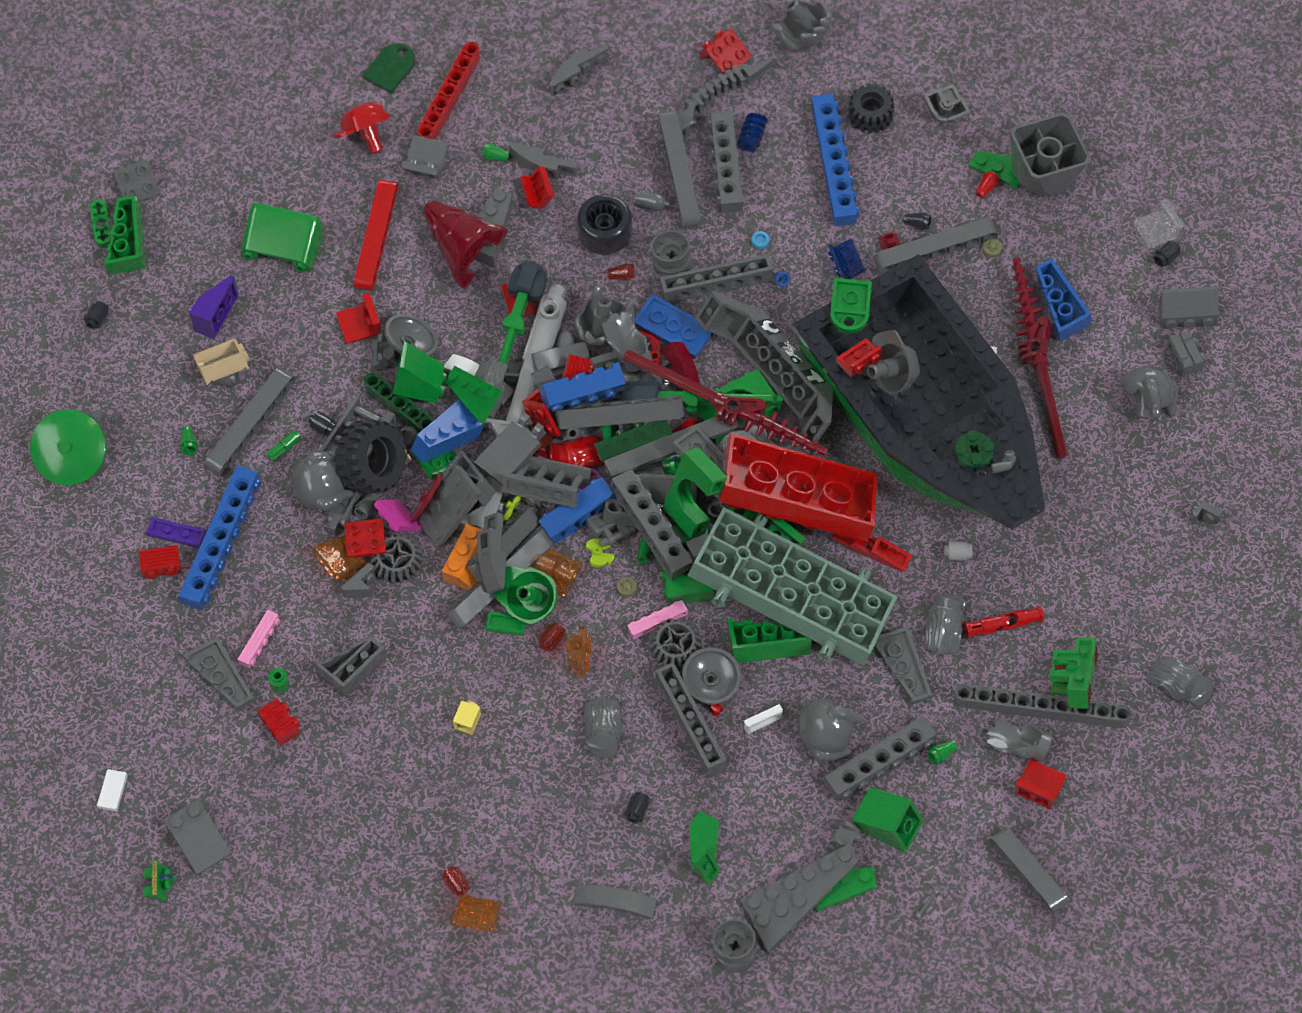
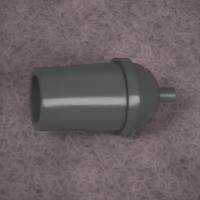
[635,191,670,211]

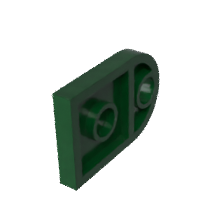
[362,43,415,94]

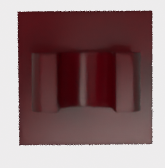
[878,232,900,250]

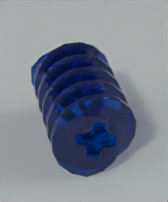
[737,113,768,153]

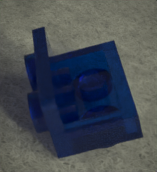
[828,238,866,279]

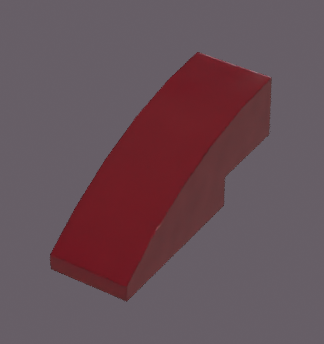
[662,342,700,391]

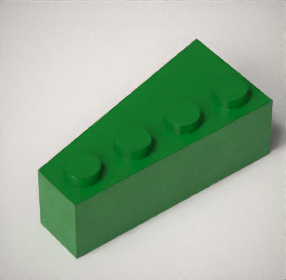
[104,195,146,275]
[727,619,811,663]

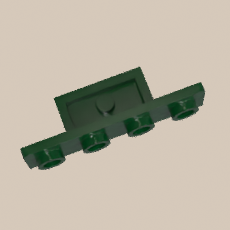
[595,420,672,461]

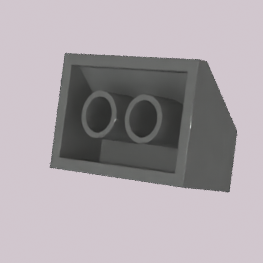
[1158,286,1219,329]
[639,473,697,505]

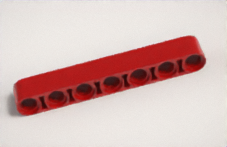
[417,41,480,140]
[354,180,398,291]

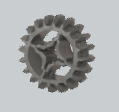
[371,532,423,583]
[650,617,702,669]

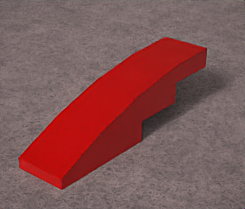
[831,533,912,572]

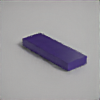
[146,517,207,548]

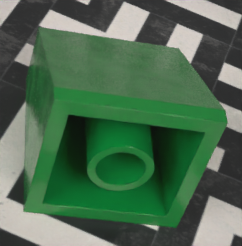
[393,342,447,403]
[852,787,924,853]

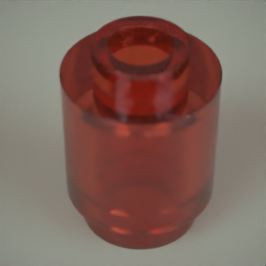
[538,622,565,652]
[442,866,471,897]

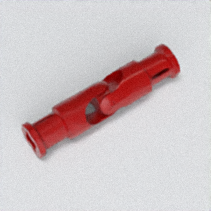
[964,605,1044,639]

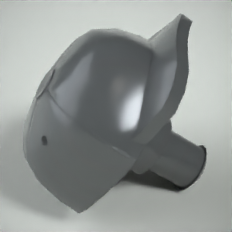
[867,330,920,394]

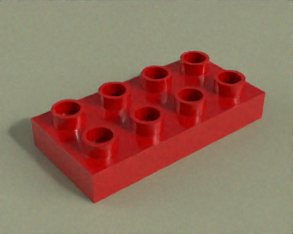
[719,433,878,542]

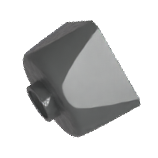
[1010,113,1090,195]

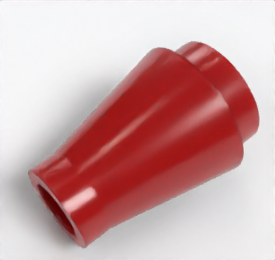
[975,171,1000,199]

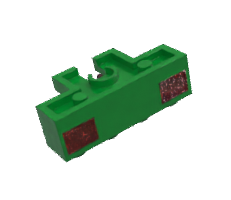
[1049,638,1098,708]

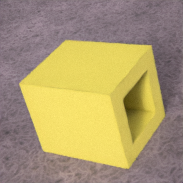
[453,701,481,735]

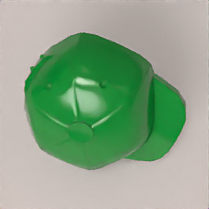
[494,566,558,624]

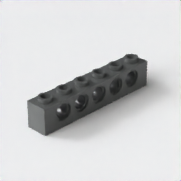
[707,111,743,213]
[660,254,773,303]
[610,469,693,580]
[655,662,726,778]
[824,716,937,802]

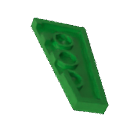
[445,365,503,424]

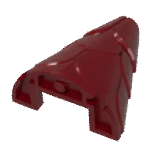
[423,201,509,289]

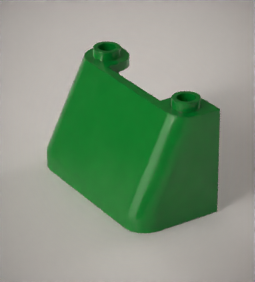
[240,203,324,272]

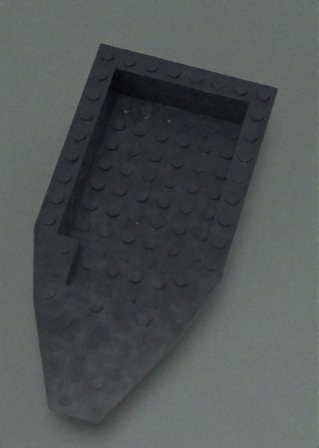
[792,254,1045,529]

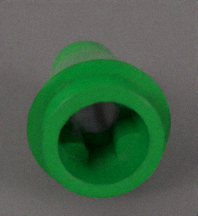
[482,143,509,162]
[179,426,198,455]
[927,740,958,765]

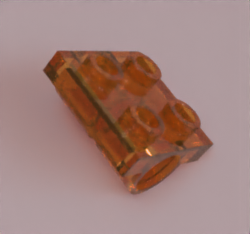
[312,535,366,581]
[535,548,583,598]
[566,626,592,678]
[451,895,501,932]

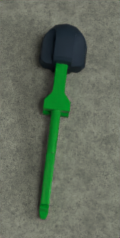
[499,261,547,365]
[621,380,782,413]

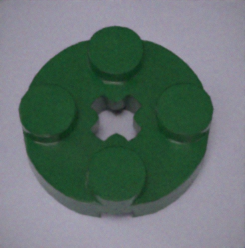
[955,430,994,469]

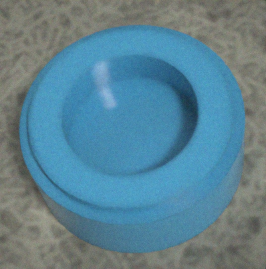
[751,231,770,250]

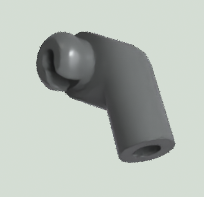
[991,450,1016,473]

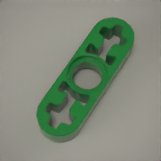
[90,199,111,248]

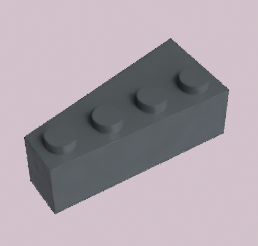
[474,188,513,268]

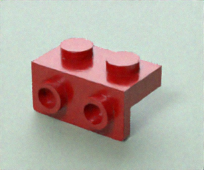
[519,166,554,209]
[836,338,882,377]

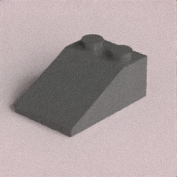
[163,799,232,875]

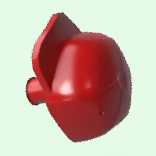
[333,101,390,154]

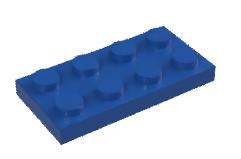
[635,294,714,359]

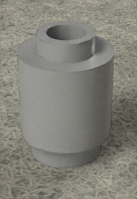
[944,541,972,561]

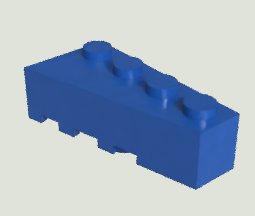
[1036,258,1092,342]
[539,362,626,412]
[411,399,484,463]
[539,477,617,544]

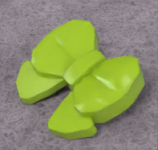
[503,495,522,523]
[585,538,614,568]

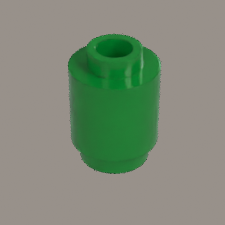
[268,668,290,694]

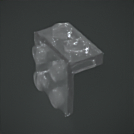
[1133,198,1185,250]

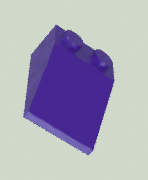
[189,275,239,339]

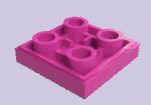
[374,500,422,532]

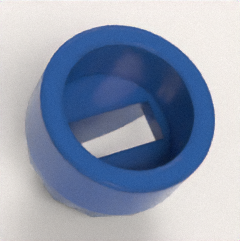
[774,271,790,286]

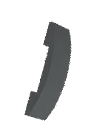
[573,885,657,919]

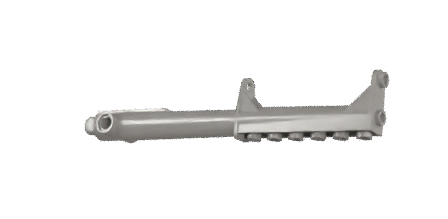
[455,284,567,531]

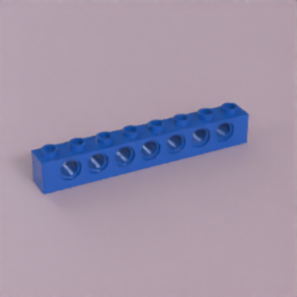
[811,94,859,227]
[178,465,261,610]

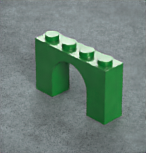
[694,369,781,445]
[662,447,727,538]
[659,525,715,605]

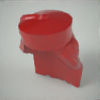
[548,436,604,468]

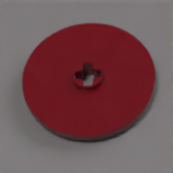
[410,472,443,523]

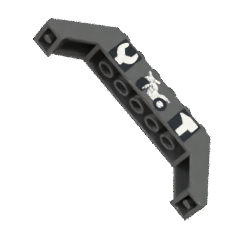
[695,291,833,441]

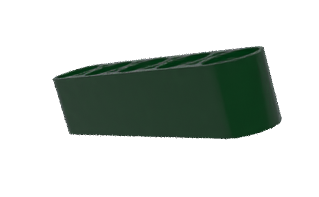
[364,373,434,433]

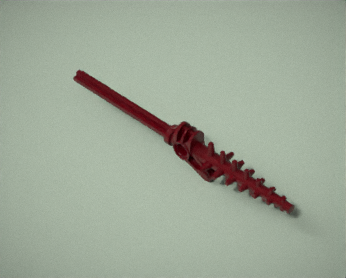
[1012,257,1068,459]
[623,349,828,456]

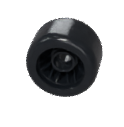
[577,194,633,255]

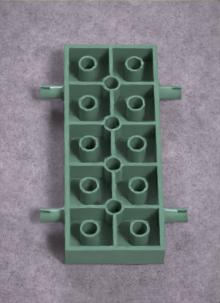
[688,507,898,666]

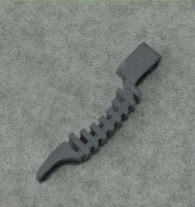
[660,57,773,138]

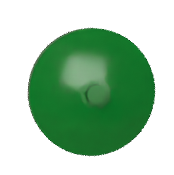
[30,409,107,485]

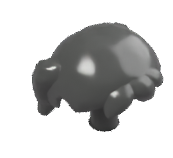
[771,0,832,51]
[575,285,635,347]
[1120,367,1178,419]
[291,451,354,511]
[798,699,865,762]

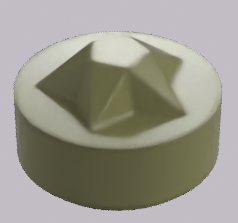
[983,239,1002,258]
[617,577,637,598]

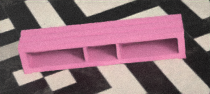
[628,600,688,640]
[238,610,280,669]

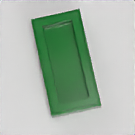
[485,611,526,636]

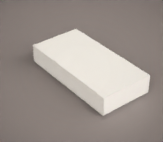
[744,704,783,734]
[97,769,128,812]

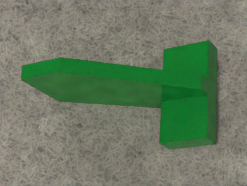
[689,811,721,886]

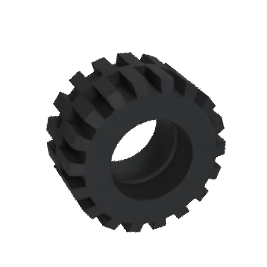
[848,84,894,134]

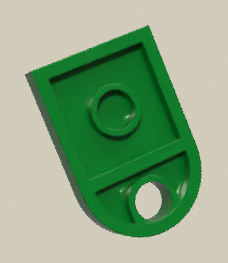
[830,278,872,333]

